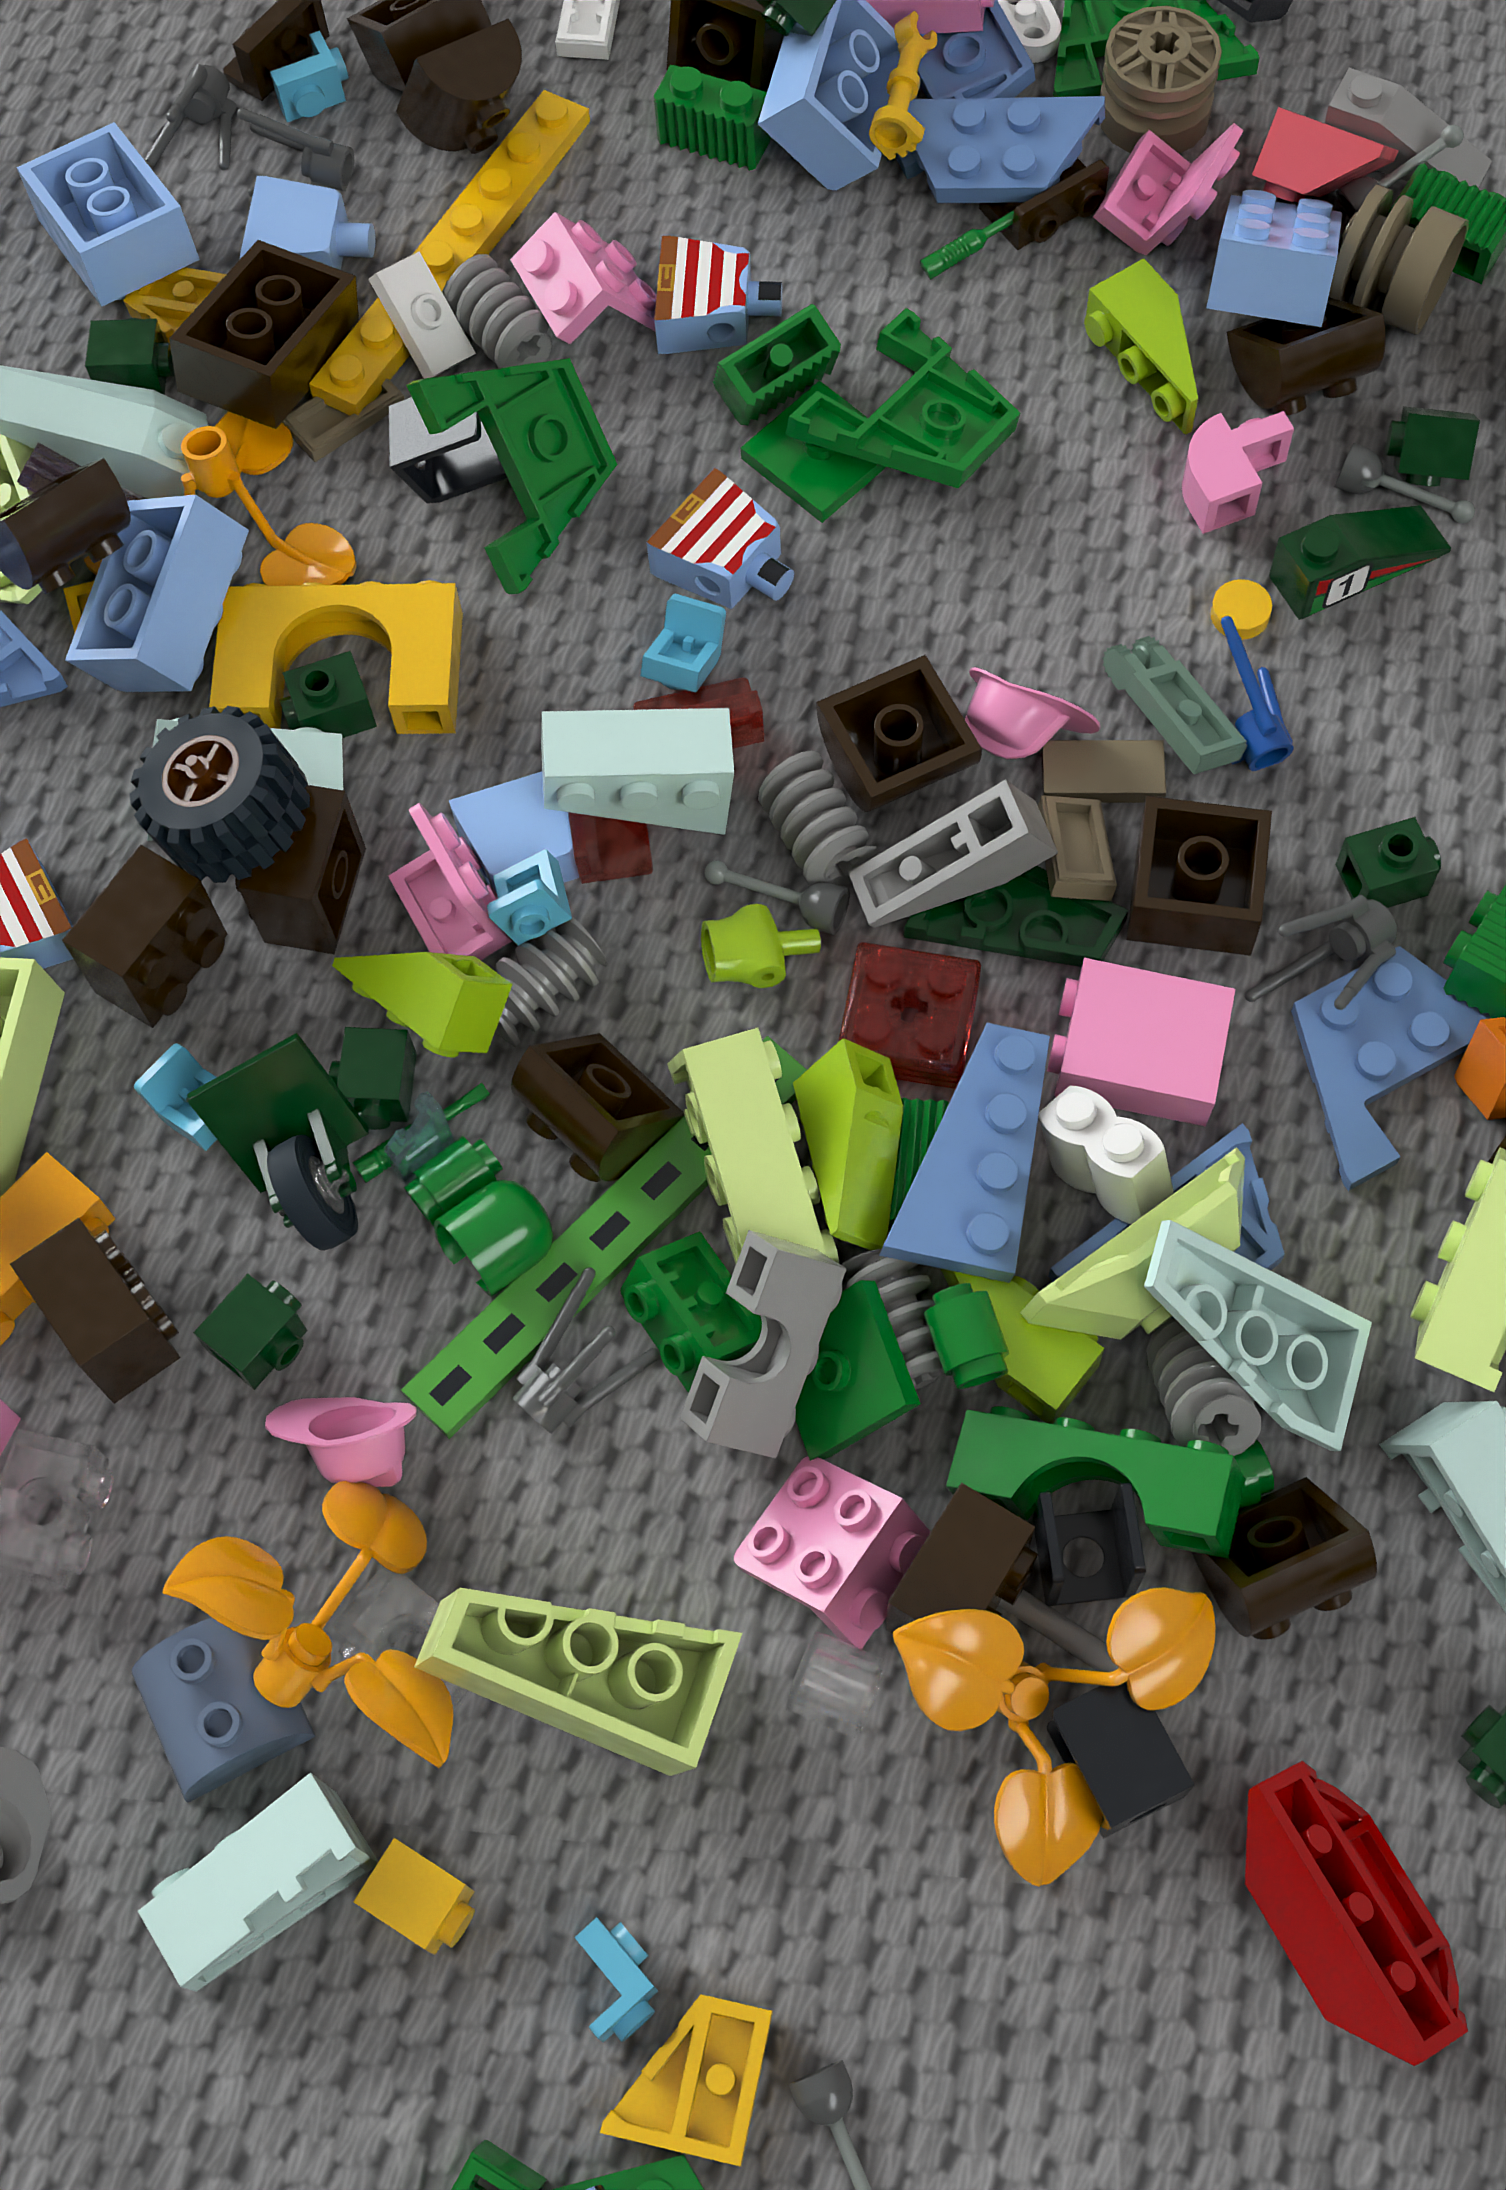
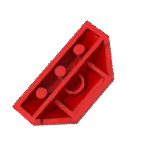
[1245,1761,1468,2066]

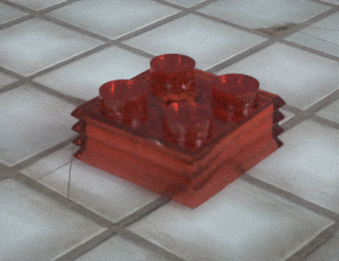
[838,942,981,1089]

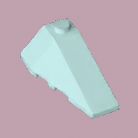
[0,365,208,499]
[1144,1220,1372,1451]

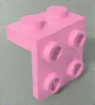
[1093,123,1243,256]
[510,212,657,344]
[388,803,512,960]
[734,1456,930,1651]

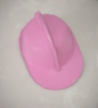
[965,667,1100,759]
[265,1397,417,1487]

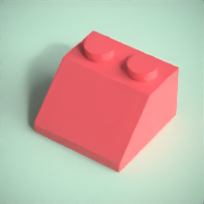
[1252,107,1399,203]

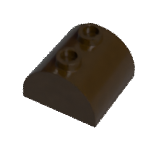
[666,0,784,92]
[396,18,522,154]
[1226,297,1386,416]
[0,458,131,594]
[816,655,982,812]
[511,1033,685,1182]
[1192,1477,1377,1640]

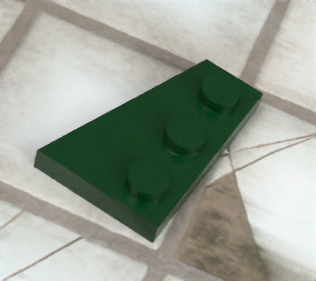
[904,866,1129,967]

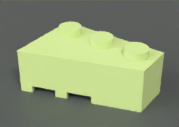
[1410,1147,1506,1392]

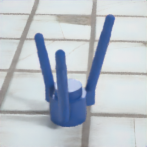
[1221,616,1294,771]

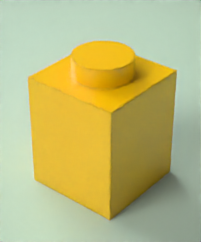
[353,1838,475,1955]

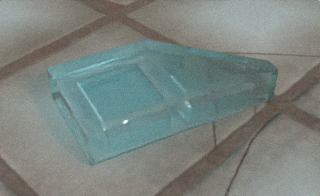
[384,1091,454,1186]

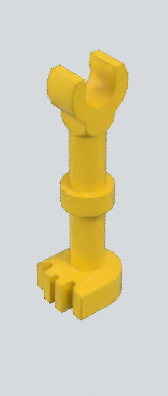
[869,11,938,160]

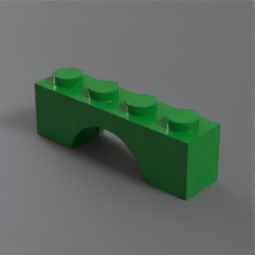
[946,1406,1246,1558]

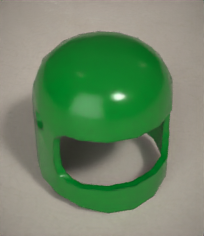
[434,1180,553,1297]

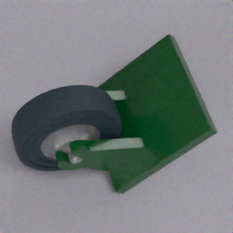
[186,1033,369,1251]

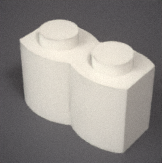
[1038,1085,1174,1224]

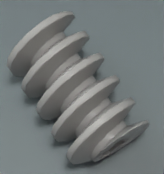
[442,254,552,369]
[758,751,879,886]
[495,917,607,1047]
[842,1249,942,1390]
[1146,1317,1261,1456]

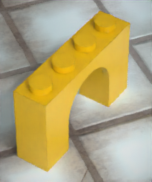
[209,580,463,734]

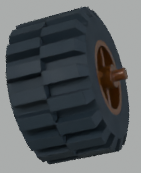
[130,706,310,883]

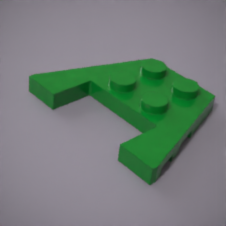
[1053,0,1260,97]
[786,308,1021,489]
[406,358,618,594]

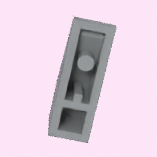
[1325,67,1492,189]
[848,779,1058,928]

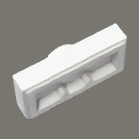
[555,0,620,60]
[368,251,476,379]

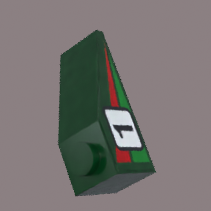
[1269,505,1451,620]

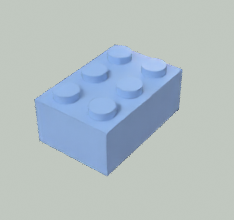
[758,0,900,190]
[17,122,200,307]
[1206,190,1342,327]
[65,495,249,692]

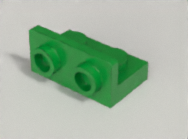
[620,1231,762,1392]

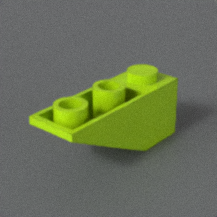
[1084,258,1198,435]
[332,952,513,1058]
[793,1038,903,1251]
[940,1268,1105,1424]

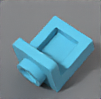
[270,31,349,122]
[641,594,726,693]
[487,849,572,946]
[134,1043,217,1151]
[574,1917,658,2042]

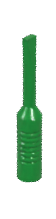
[920,210,1014,280]
[352,1083,490,1183]

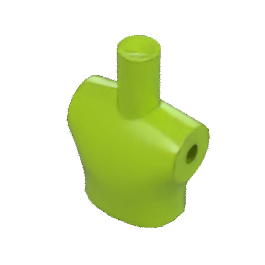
[701,904,821,988]

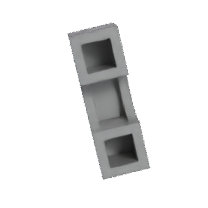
[680,1230,846,1458]

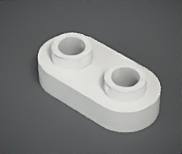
[998,0,1061,63]

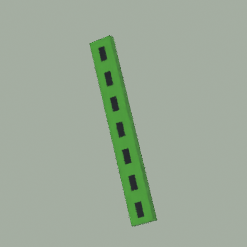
[401,1036,807,1439]

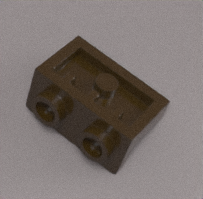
[223,0,330,101]
[979,158,1109,250]

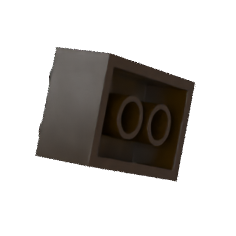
[169,240,359,429]

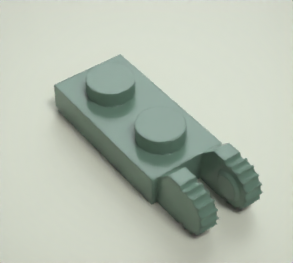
[1102,636,1247,774]

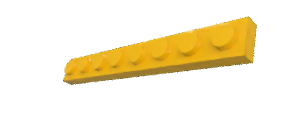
[309,90,590,416]

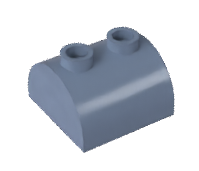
[132,1617,316,1803]

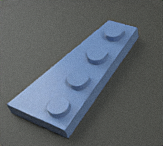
[879,1023,1050,1283]

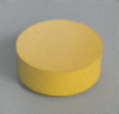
[1211,579,1272,640]

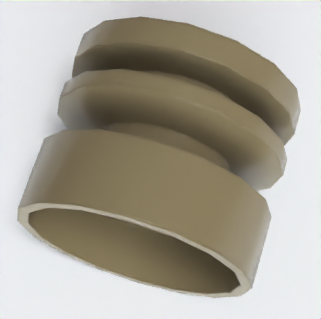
[1100,6,1222,154]
[1328,185,1469,335]

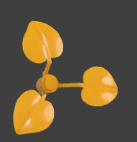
[83,411,357,586]
[162,1481,453,1769]
[893,1587,1216,1887]

